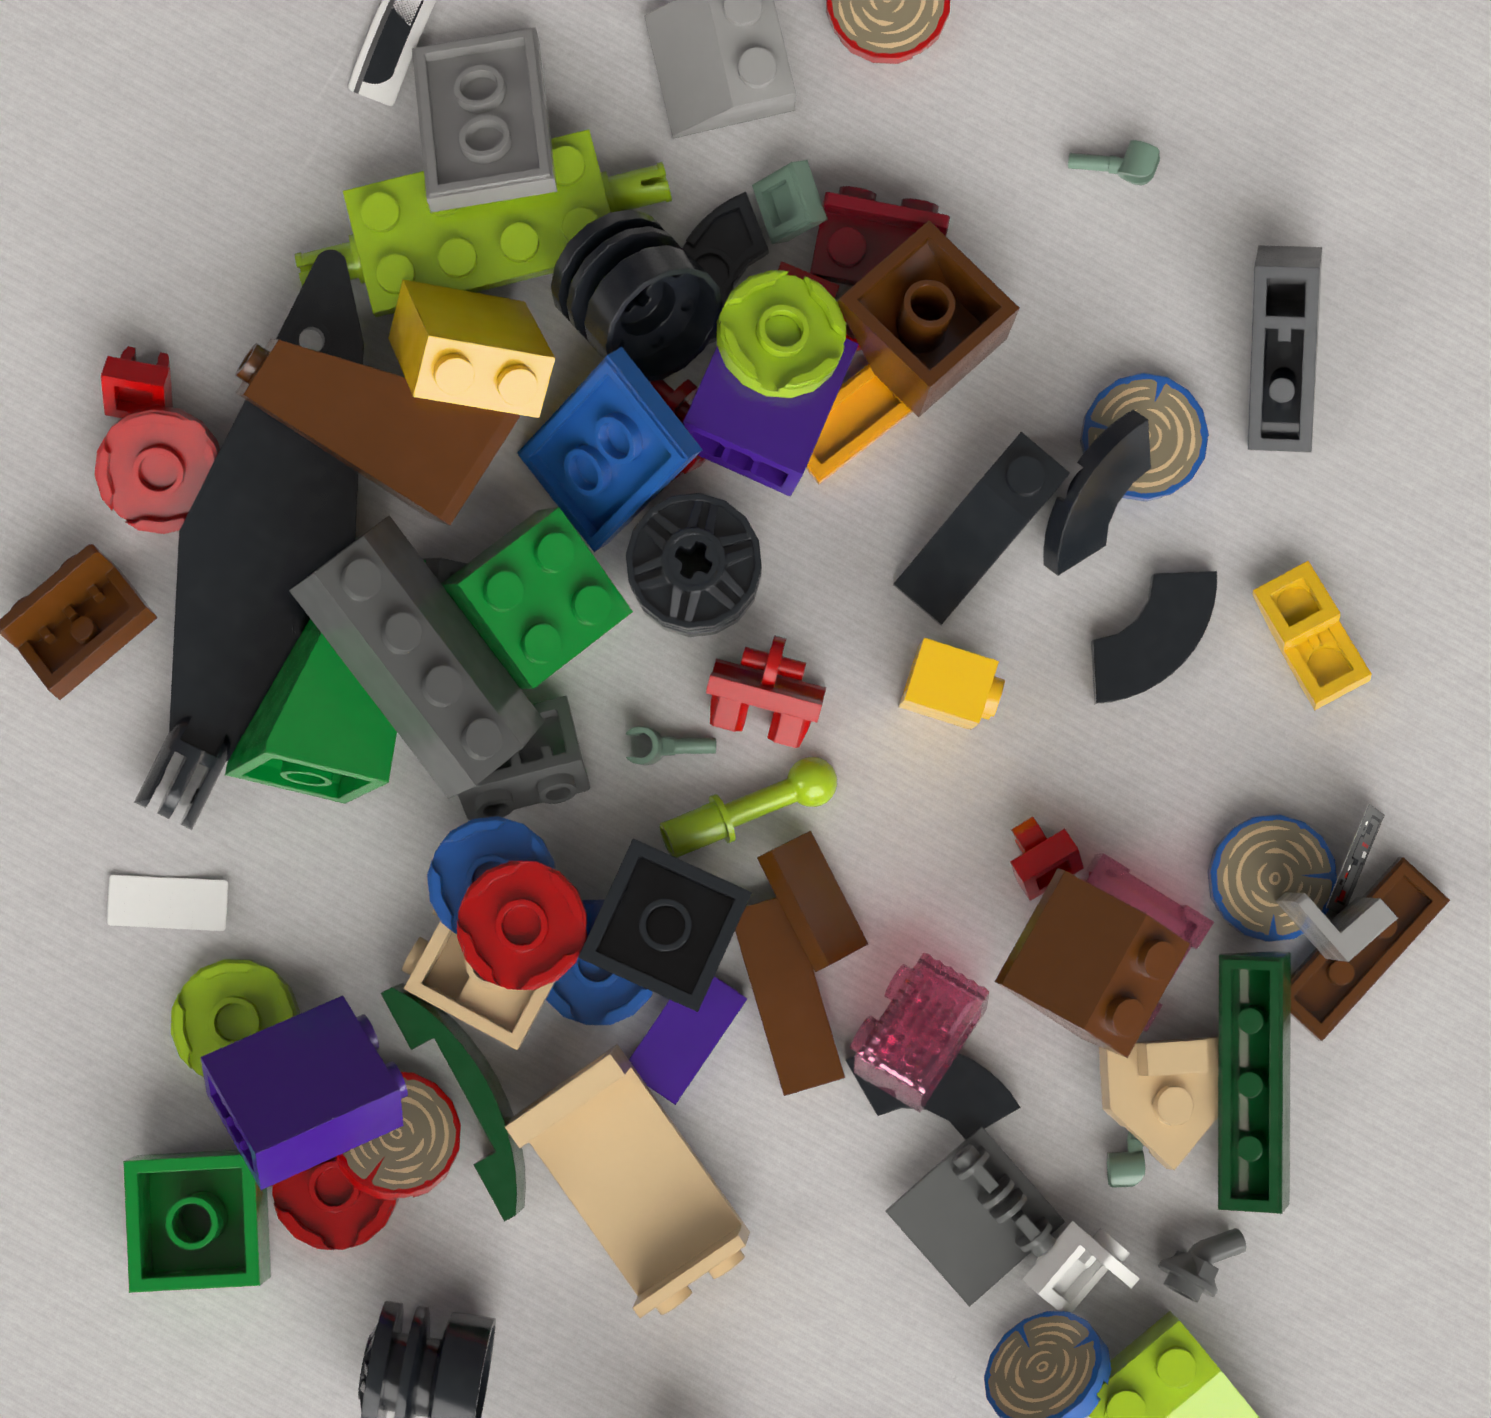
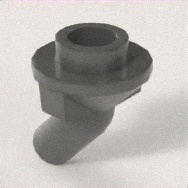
[1158,1228,1246,1303]

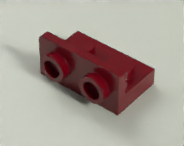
[810,186,950,286]

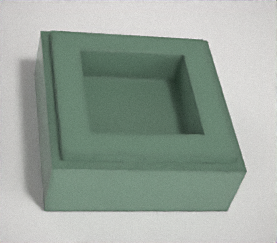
[752,160,828,244]

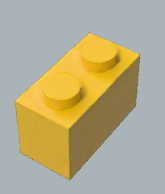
[899,638,1005,730]

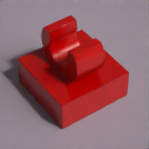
[101,346,173,418]
[1010,816,1084,901]

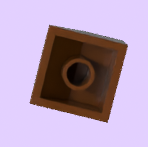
[838,221,1020,417]
[994,868,1190,1058]

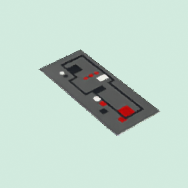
[1326,804,1385,914]

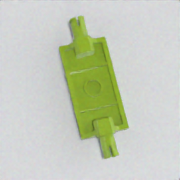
[294,129,672,317]

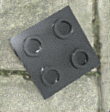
[885,1126,1065,1307]

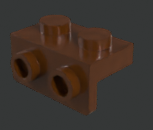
[0,544,158,700]

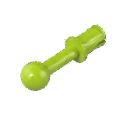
[659,757,837,858]

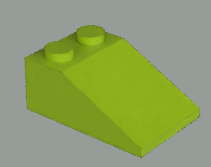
[1089,1311,1259,1418]

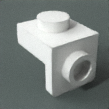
[1022,1221,1140,1313]

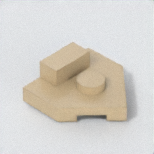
[1099,1037,1218,1170]

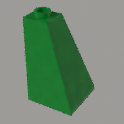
[225,559,426,804]

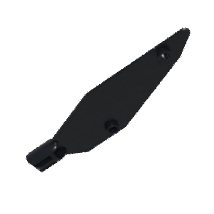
[134,250,364,830]

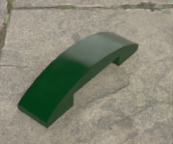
[380,983,526,1222]

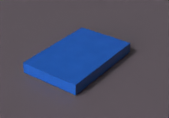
[517,347,703,552]

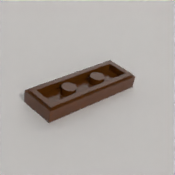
[1291,857,1450,1041]
[735,897,845,1096]

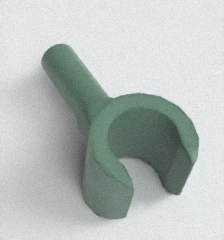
[1068,140,1160,186]
[626,726,716,766]
[1107,1131,1146,1188]

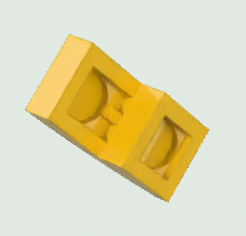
[1252,560,1372,711]

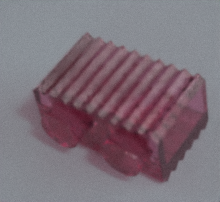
[850,953,989,1113]

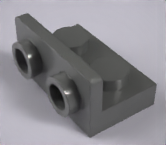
[458,695,590,820]

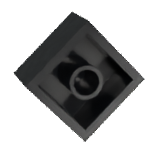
[578,838,752,1012]

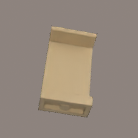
[505,1044,750,1318]

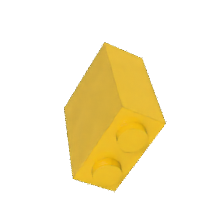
[388,279,555,418]

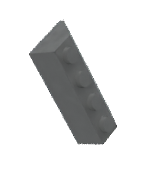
[289,515,545,799]

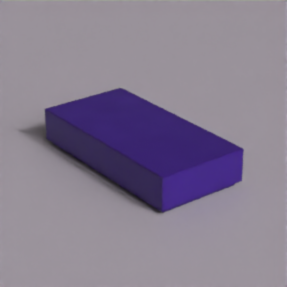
[629,976,748,1105]

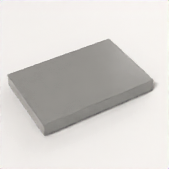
[412,27,558,212]

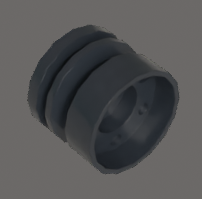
[550,209,723,382]
[626,493,762,637]
[358,1301,496,1418]

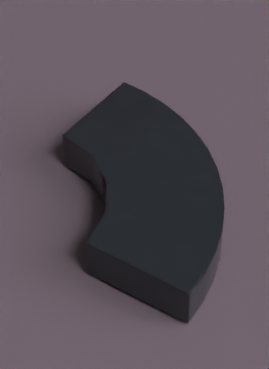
[682,192,769,345]
[1043,409,1151,576]
[1091,571,1217,705]
[845,1042,1021,1140]

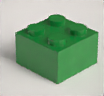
[441,507,633,689]
[123,1150,271,1293]

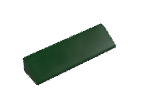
[1218,951,1291,1214]

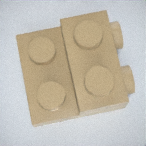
[402,910,556,1050]

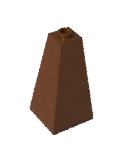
[235,339,520,526]

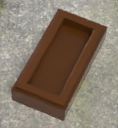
[757,831,868,972]

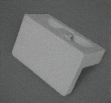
[1276,892,1398,962]

